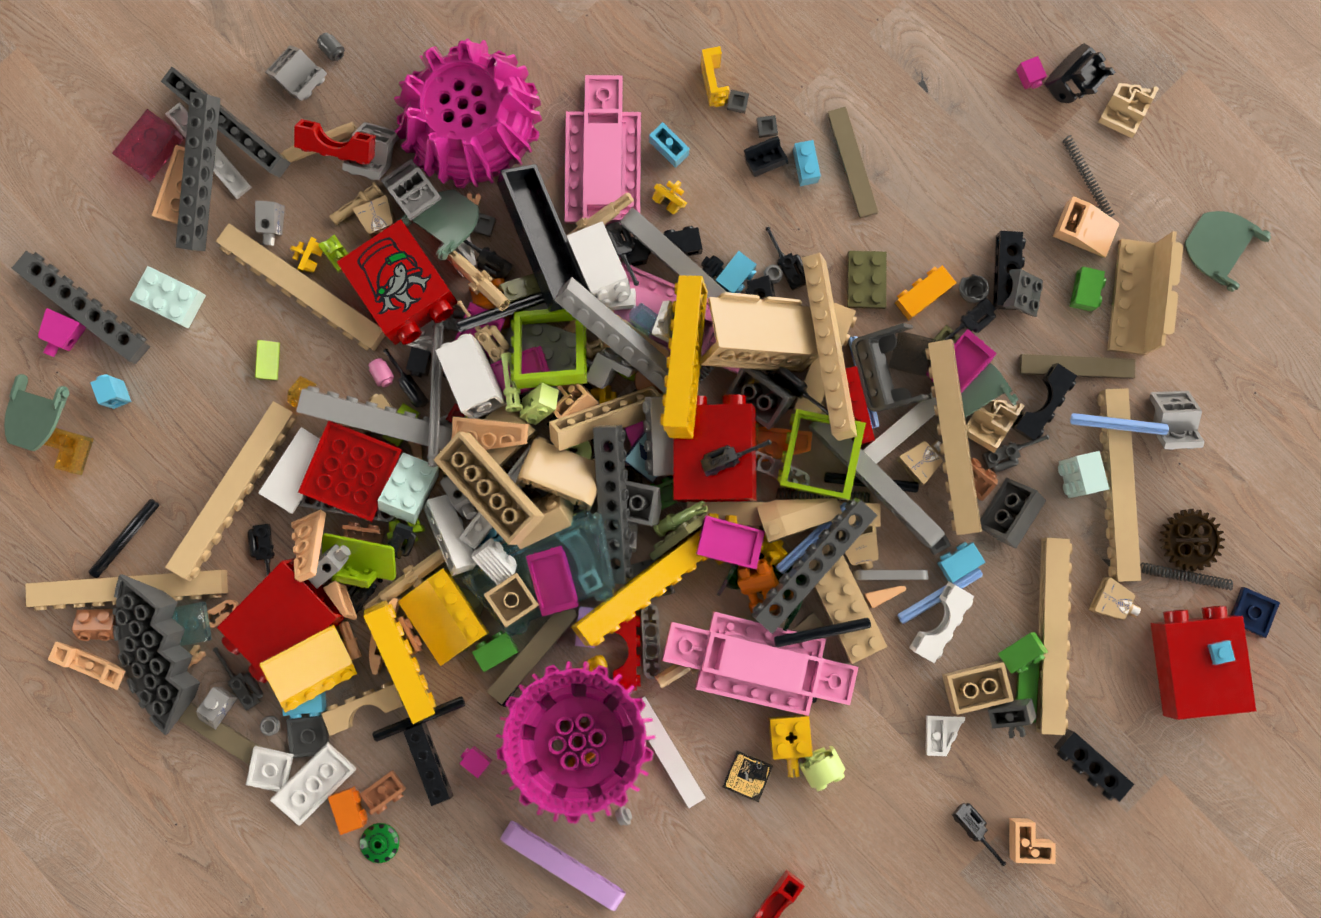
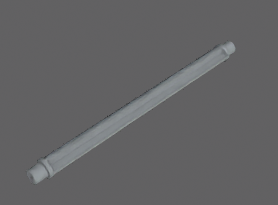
[427,322,444,467]

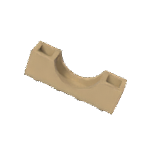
[322,681,404,736]

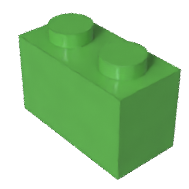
[1069,266,1106,312]
[472,631,520,672]
[998,632,1048,674]

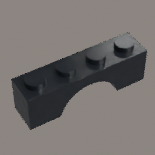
[624,226,703,267]
[1011,363,1077,440]

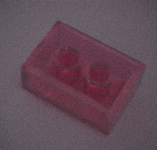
[112,109,184,182]

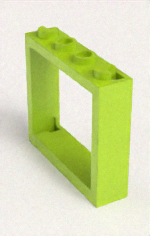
[511,309,587,389]
[777,409,866,501]

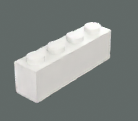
[423,495,476,576]

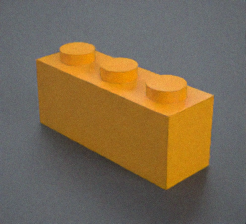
[895,265,957,321]

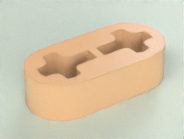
[203,600,239,627]

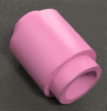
[368,358,395,388]

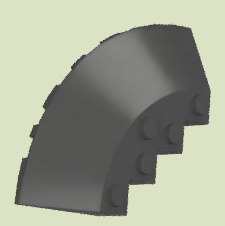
[112,574,201,735]

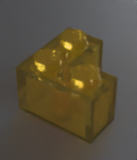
[44,428,94,475]

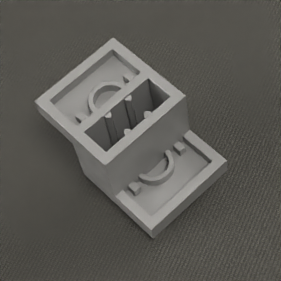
[265,45,327,101]
[342,122,400,180]
[381,159,442,221]
[569,348,637,389]
[1149,391,1205,450]

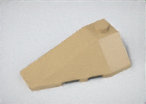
[757,498,842,543]

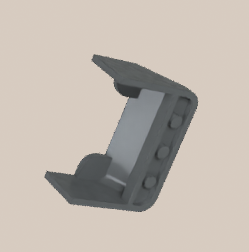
[852,323,932,412]

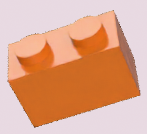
[328,786,368,835]

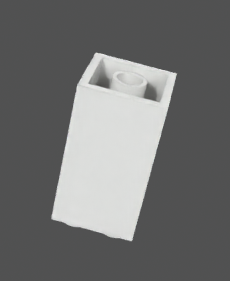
[567,221,632,307]
[435,334,507,418]

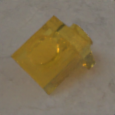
[287,376,317,408]

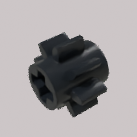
[701,255,724,279]

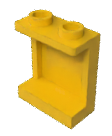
[700,46,730,107]

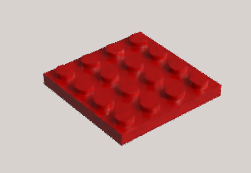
[298,420,402,522]

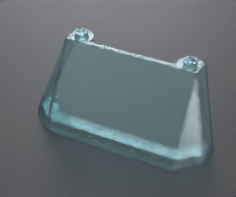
[462,510,615,636]

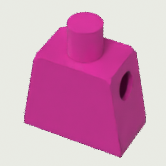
[38,308,86,357]

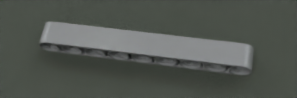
[808,413,945,548]

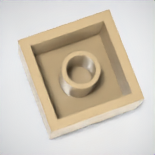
[484,573,539,628]

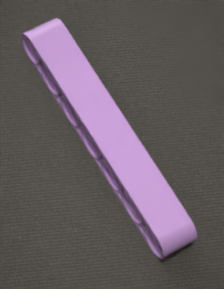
[500,821,626,911]

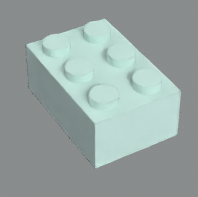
[130,266,206,329]
[1058,451,1109,498]
[378,452,439,524]

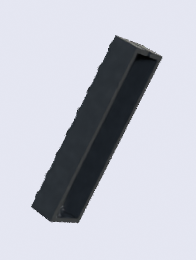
[497,164,590,312]

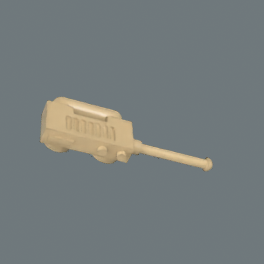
[457,300,509,362]

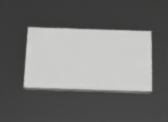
[259,427,320,514]
[270,742,356,826]

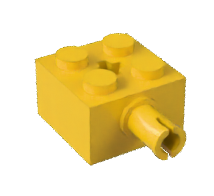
[768,714,813,778]

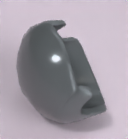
[958,274,989,303]

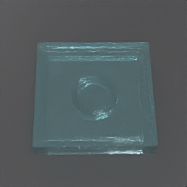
[172,601,212,646]

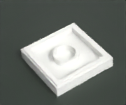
[246,746,294,792]

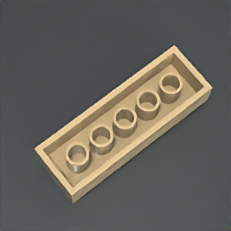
[434,431,545,545]
[801,545,887,664]

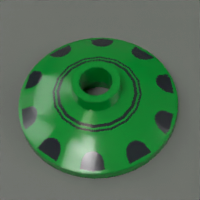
[360,823,400,863]

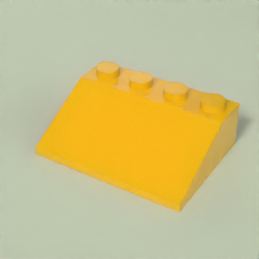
[398,568,489,666]
[260,625,357,713]

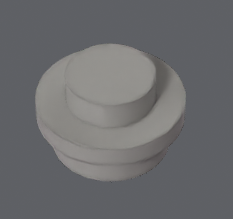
[764,265,783,284]
[260,716,280,736]
[615,806,632,826]

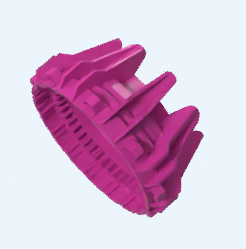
[394,38,542,188]
[496,661,656,823]

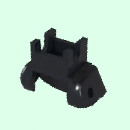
[1044,43,1116,103]

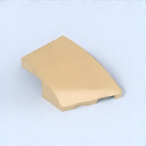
[1098,83,1159,138]
[966,400,1025,453]

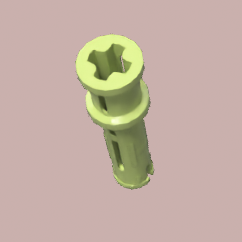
[501,352,523,412]
[653,501,708,537]

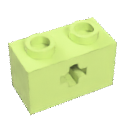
[519,383,559,425]

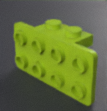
[321,533,396,588]

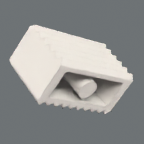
[471,538,517,585]

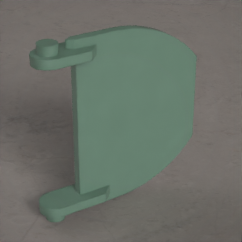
[396,189,479,260]
[1184,211,1271,292]
[961,363,1019,418]
[4,374,70,452]

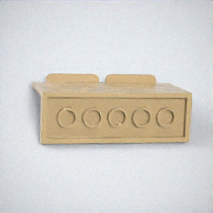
[1107,231,1183,355]
[700,292,819,372]

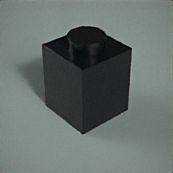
[406,347,432,378]

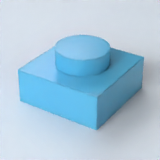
[1208,640,1235,665]

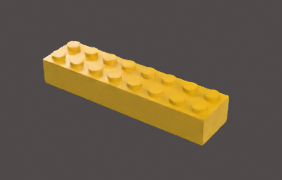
[660,275,708,439]
[571,530,708,646]

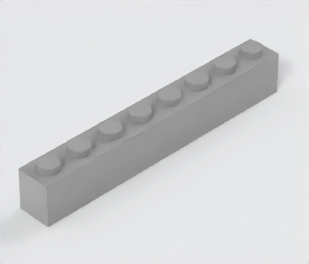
[555,277,669,394]
[296,386,452,450]

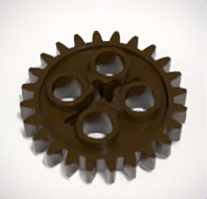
[1159,509,1225,571]

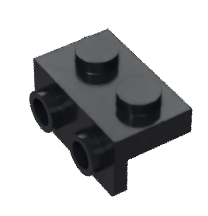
[744,136,789,177]

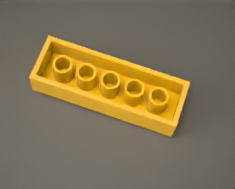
[364,600,437,724]

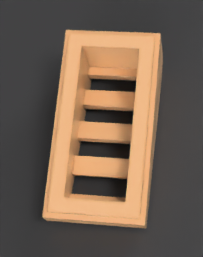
[323,581,357,620]
[863,586,906,608]

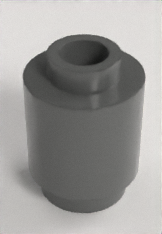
[317,32,345,61]

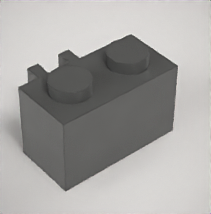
[988,698,1036,738]

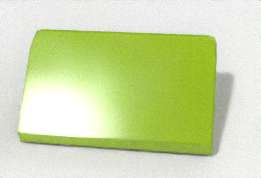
[255,340,280,380]

